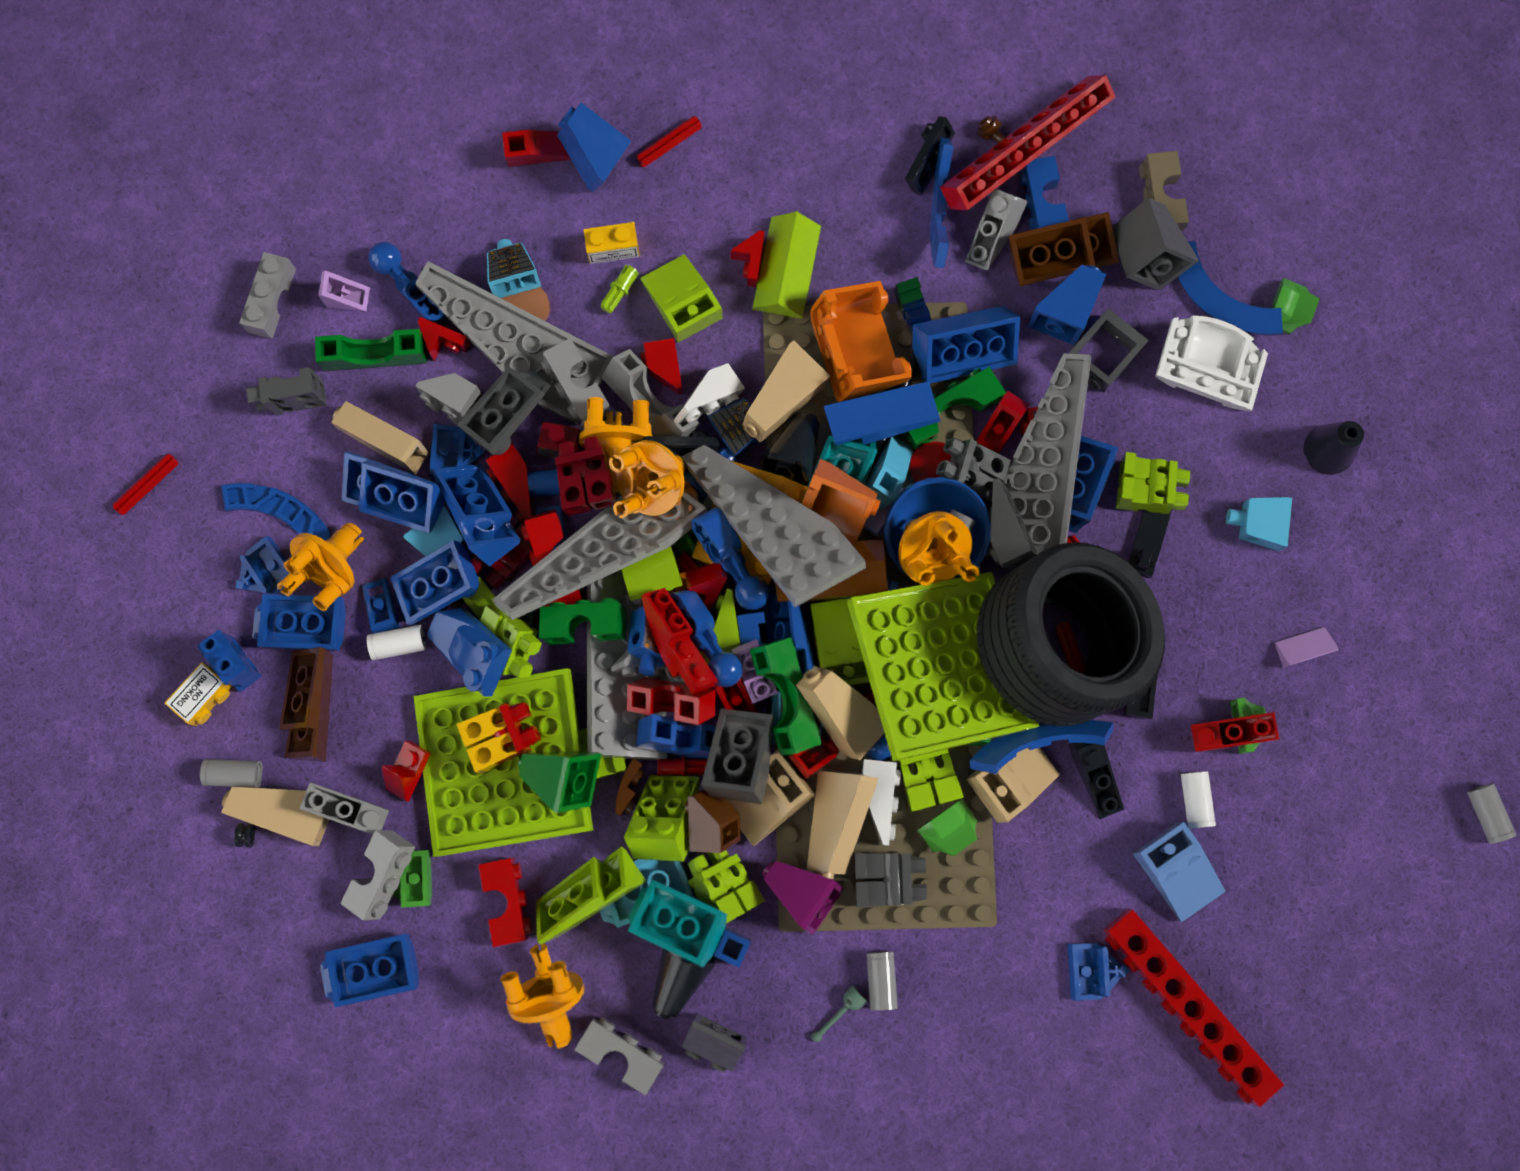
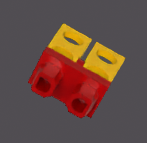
[456,702,541,774]

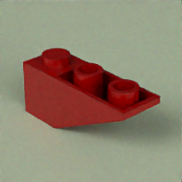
[502,130,571,167]
[486,443,534,524]
[1191,712,1280,752]

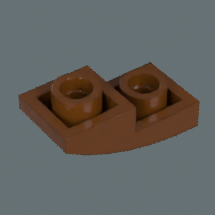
[615,758,644,817]

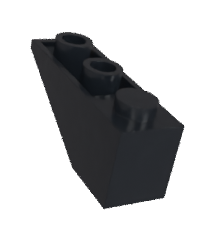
[1067,740,1124,819]

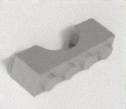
[601,349,699,437]

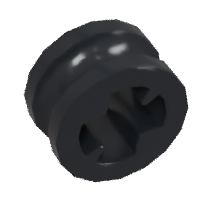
[234,823,256,848]

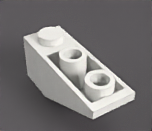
[674,363,745,425]
[861,759,901,846]

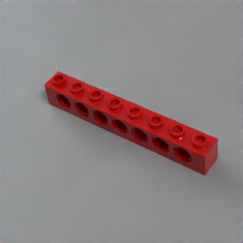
[940,75,1116,210]
[1103,909,1284,1107]

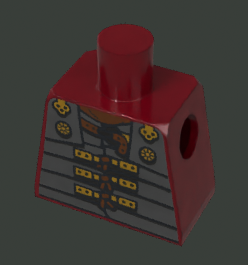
[536,422,585,459]

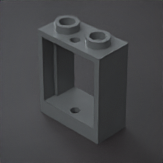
[1068,308,1149,392]

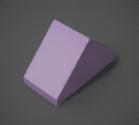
[318,270,370,312]

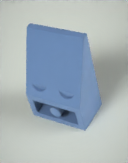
[1132,822,1226,922]

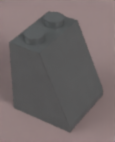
[1112,198,1198,290]

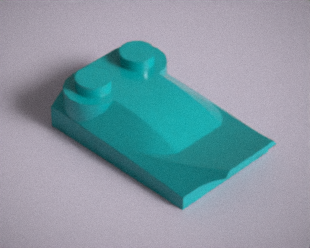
[804,435,877,497]
[628,879,727,967]

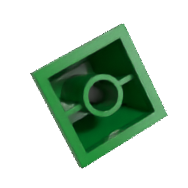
[518,752,602,813]

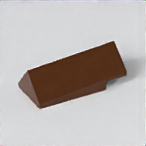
[1009,212,1119,287]
[774,539,888,602]
[279,647,333,762]

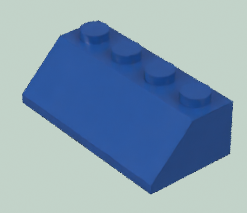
[912,306,1020,383]

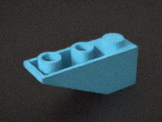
[865,436,913,511]

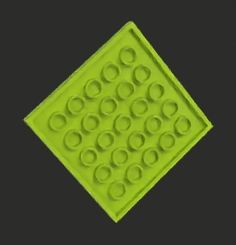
[847,572,1040,762]
[413,668,594,857]

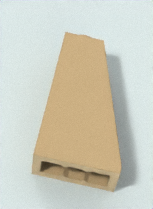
[742,340,830,443]
[331,401,429,475]
[796,666,884,761]
[807,771,878,879]
[221,787,330,846]

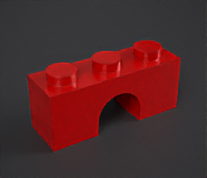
[627,677,715,725]
[478,858,532,947]

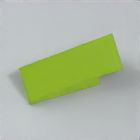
[752,211,821,319]
[536,846,646,945]

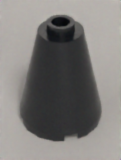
[760,412,820,485]
[1303,421,1364,475]
[652,948,716,1019]

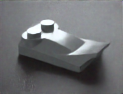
[457,366,552,455]

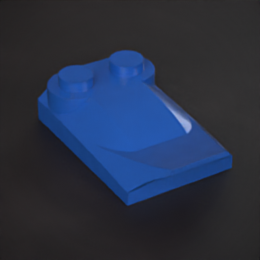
[1069,436,1118,533]
[390,540,479,625]
[252,594,346,652]
[427,608,512,697]
[320,933,419,1008]

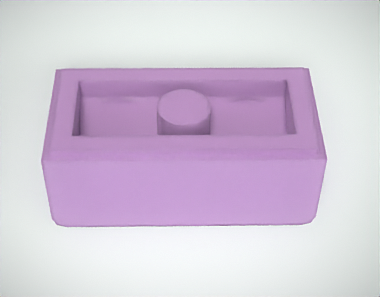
[1274,627,1338,668]

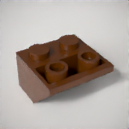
[685,788,740,853]

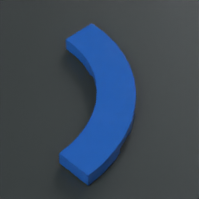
[930,138,954,268]
[1178,241,1283,336]
[221,483,332,540]
[970,720,1113,774]

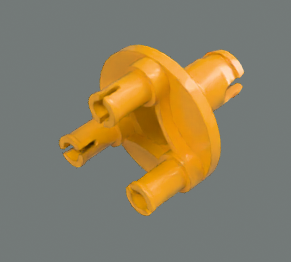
[579,397,653,492]
[609,440,685,518]
[898,512,979,586]
[277,523,364,611]
[500,944,584,1049]

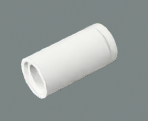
[367,624,426,661]
[1181,772,1216,829]

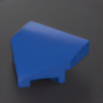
[429,424,485,477]
[235,536,289,594]
[1068,943,1129,1001]

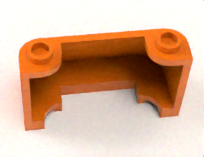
[810,281,912,402]
[802,459,881,542]

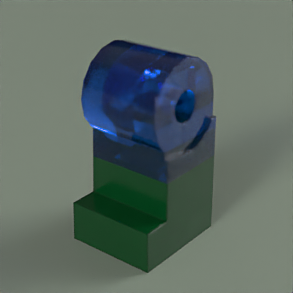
[894,277,931,332]

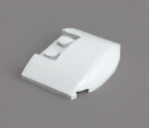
[1155,316,1268,411]

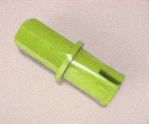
[600,265,639,313]

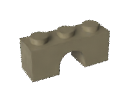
[1139,151,1189,231]

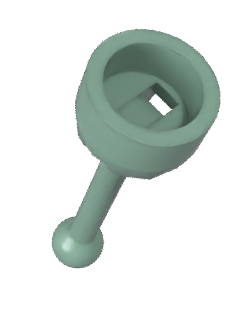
[811,985,868,1042]

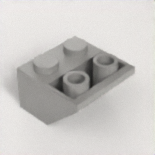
[415,373,483,424]

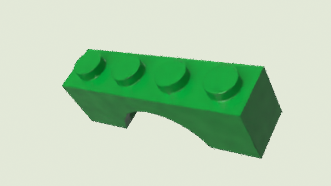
[315,329,427,371]
[903,367,1006,451]
[750,637,822,755]

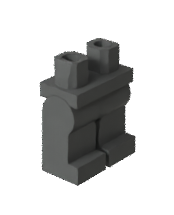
[246,367,327,416]
[936,438,1011,508]
[854,853,927,908]

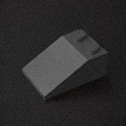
[990,478,1038,571]
[701,708,774,804]
[682,1014,747,1073]

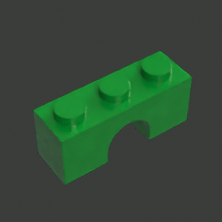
[539,598,626,645]

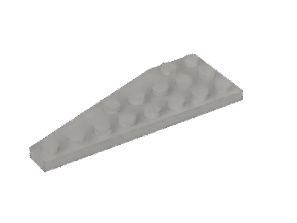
[416,261,614,425]
[985,353,1091,557]
[682,445,866,607]
[493,491,707,620]
[587,570,667,760]

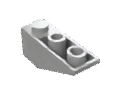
[965,189,1028,271]
[299,782,390,834]

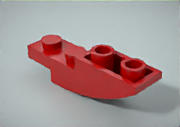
[642,588,718,694]

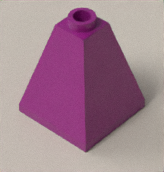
[762,861,845,935]

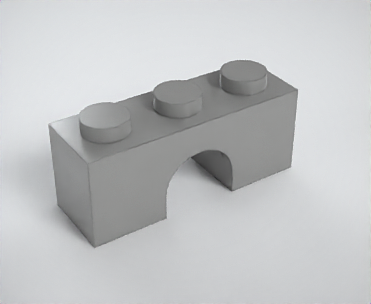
[239,252,296,339]
[541,338,609,426]
[340,830,415,921]
[575,1017,665,1096]

